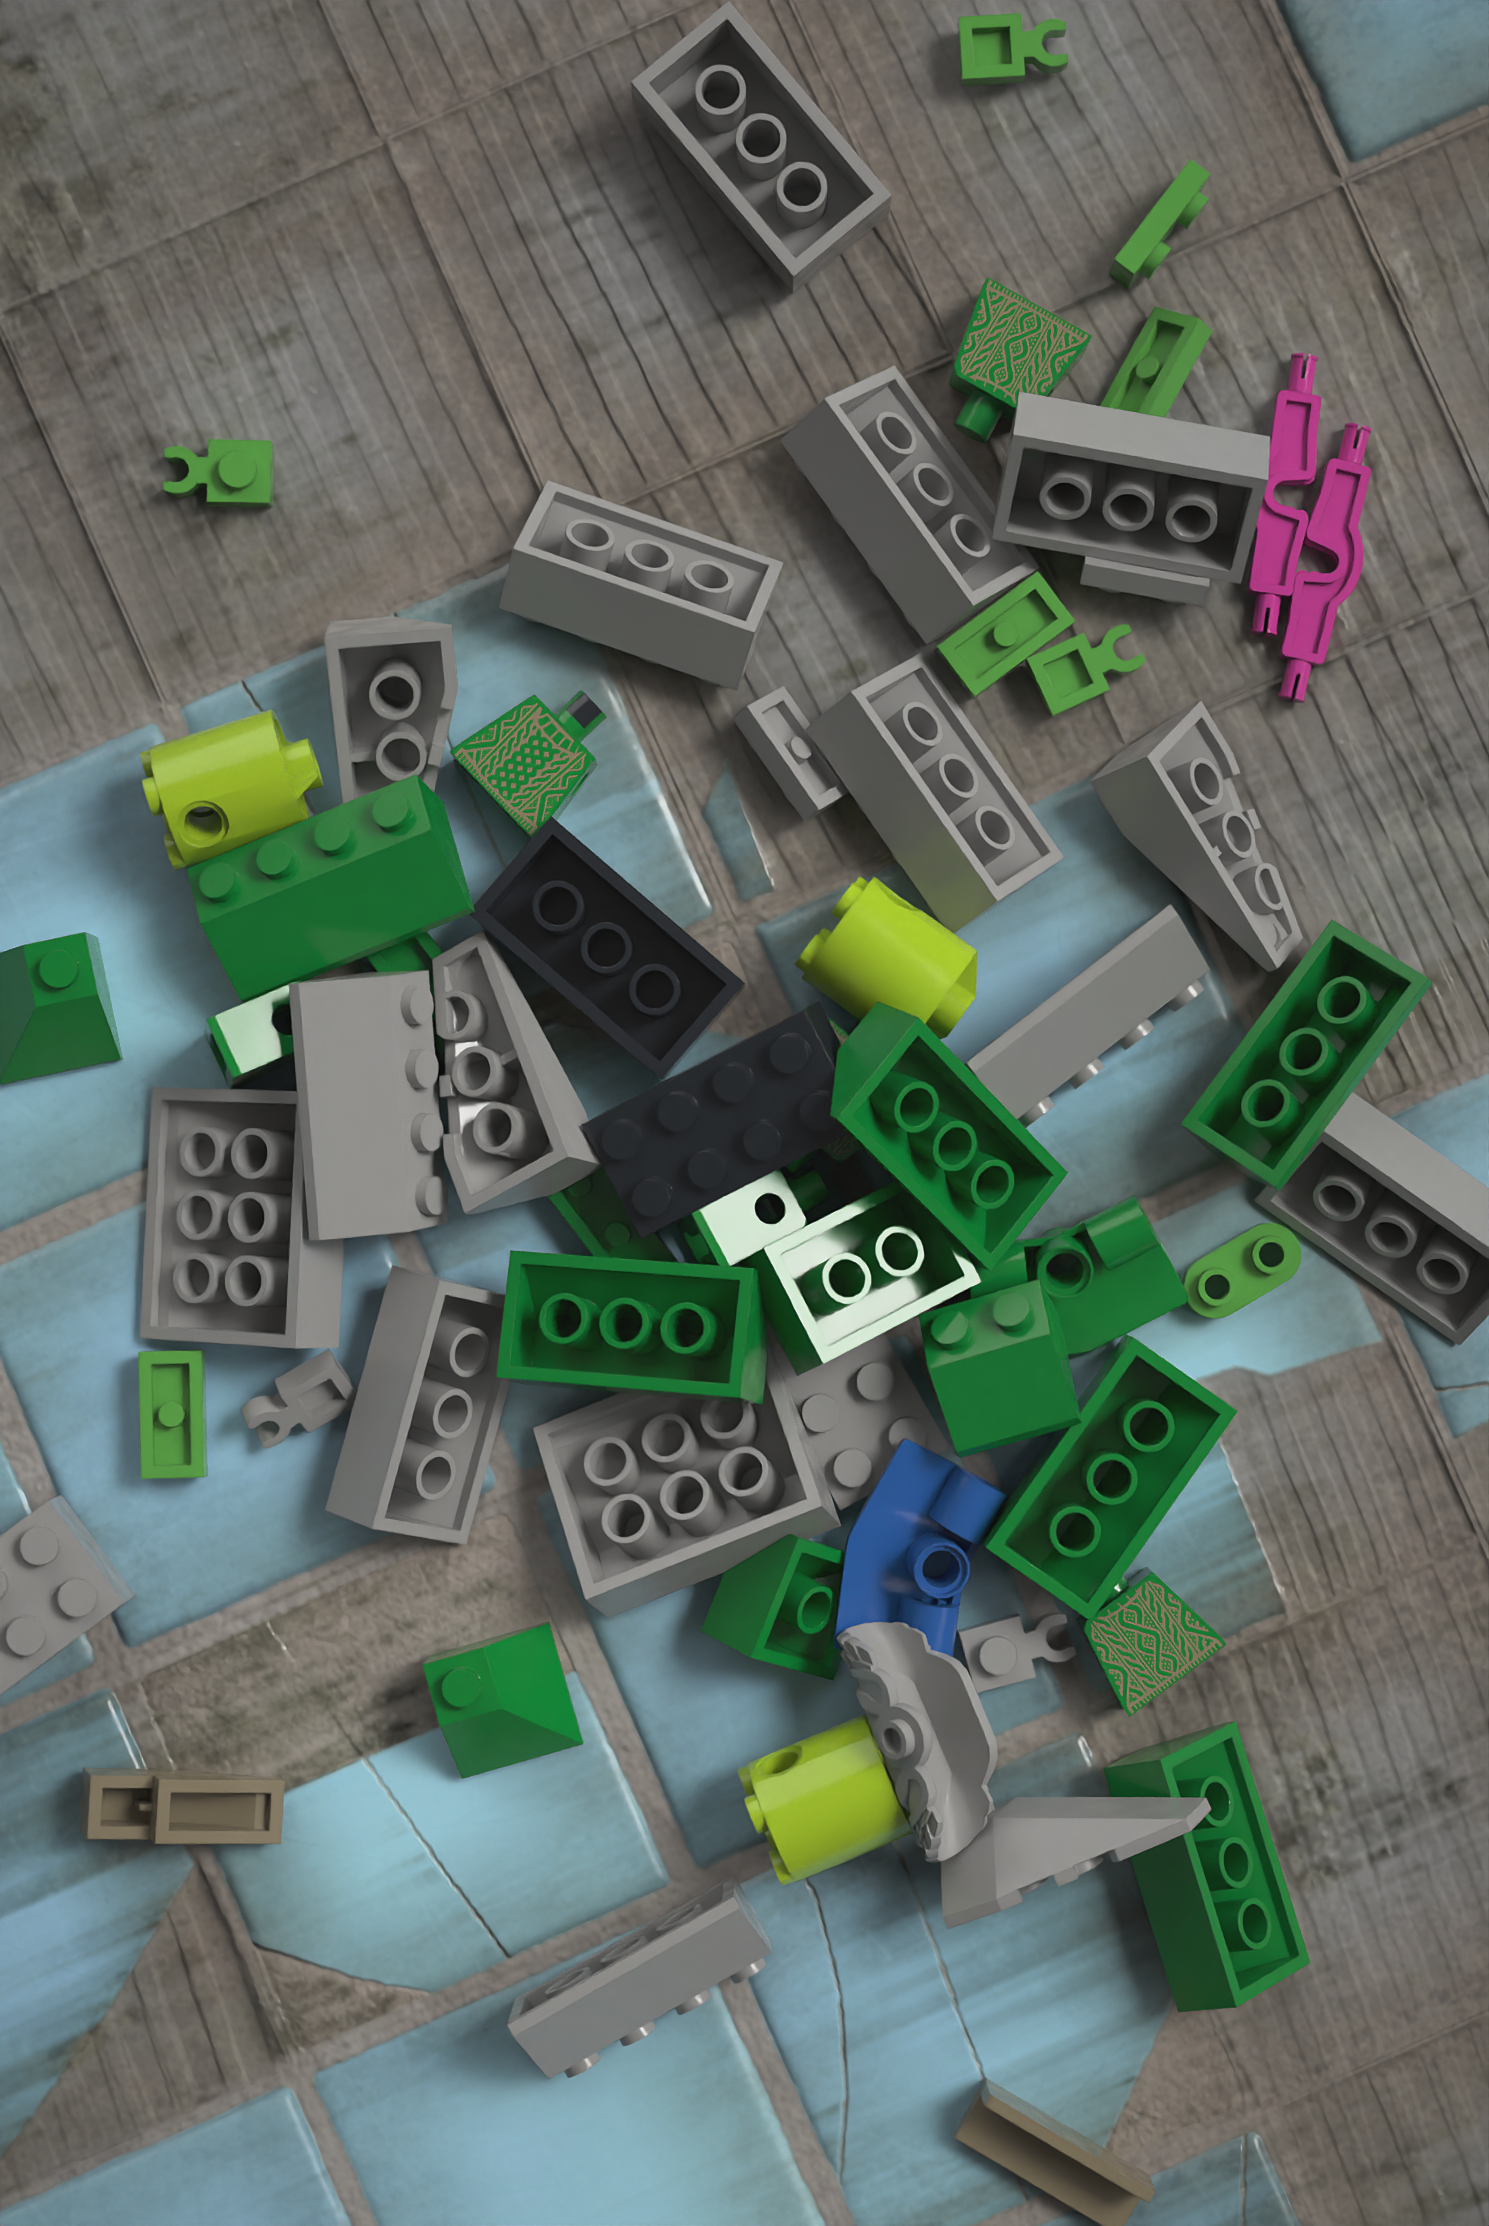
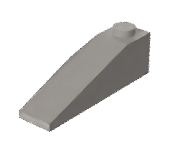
[324,617,458,804]
[1090,701,1303,972]
[432,930,603,1215]
[940,1797,1211,1929]

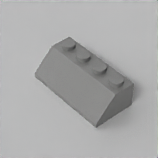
[780,365,1040,645]
[499,480,784,691]
[806,653,1064,933]
[964,904,1210,1128]
[289,970,448,1240]
[1254,1092,1489,1346]
[325,1265,511,1545]
[507,1875,772,2079]

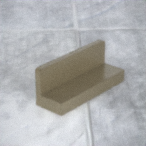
[954,2077,1156,2226]

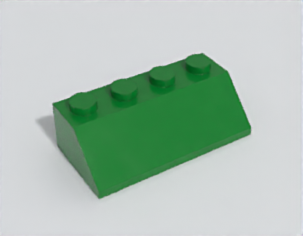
[186,774,475,1003]
[1181,919,1432,1191]
[830,1001,1068,1272]
[496,1250,769,1405]
[982,1334,1238,1621]
[1103,1721,1310,2013]

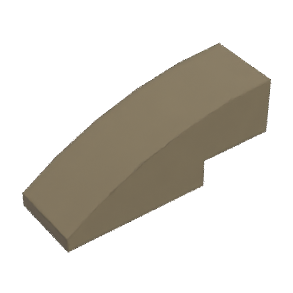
[79,1767,285,1844]

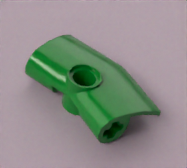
[965,1195,1189,1354]

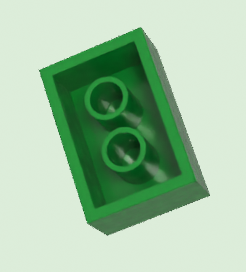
[739,1181,981,1376]

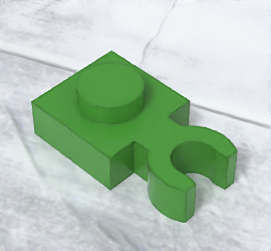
[957,13,1068,86]
[163,439,274,507]
[1025,624,1146,718]

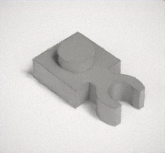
[241,1349,358,1449]
[958,1612,1076,1693]

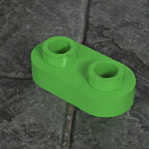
[1182,1223,1301,1318]

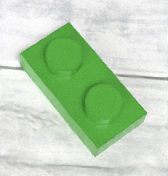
[1109,159,1210,289]
[1100,306,1212,418]
[936,571,1075,700]
[138,1350,208,1479]

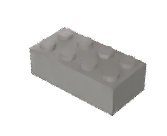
[631,1,892,294]
[992,392,1270,584]
[0,1495,136,1696]

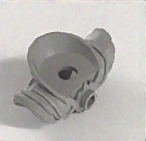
[836,1622,998,1863]

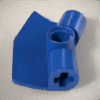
[833,1438,1008,1657]

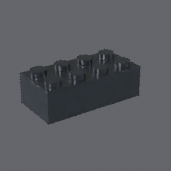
[469,816,745,1082]
[582,1001,848,1238]

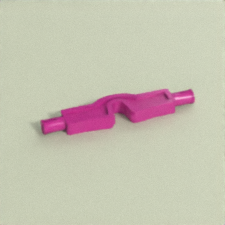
[1247,353,1322,637]
[1278,423,1371,703]

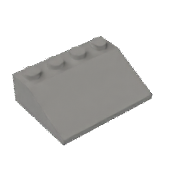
[140,1087,344,1349]
[533,1343,841,1618]

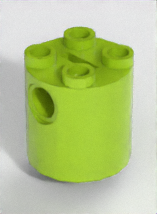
[140,709,324,870]
[794,877,978,1040]
[738,1714,915,1886]

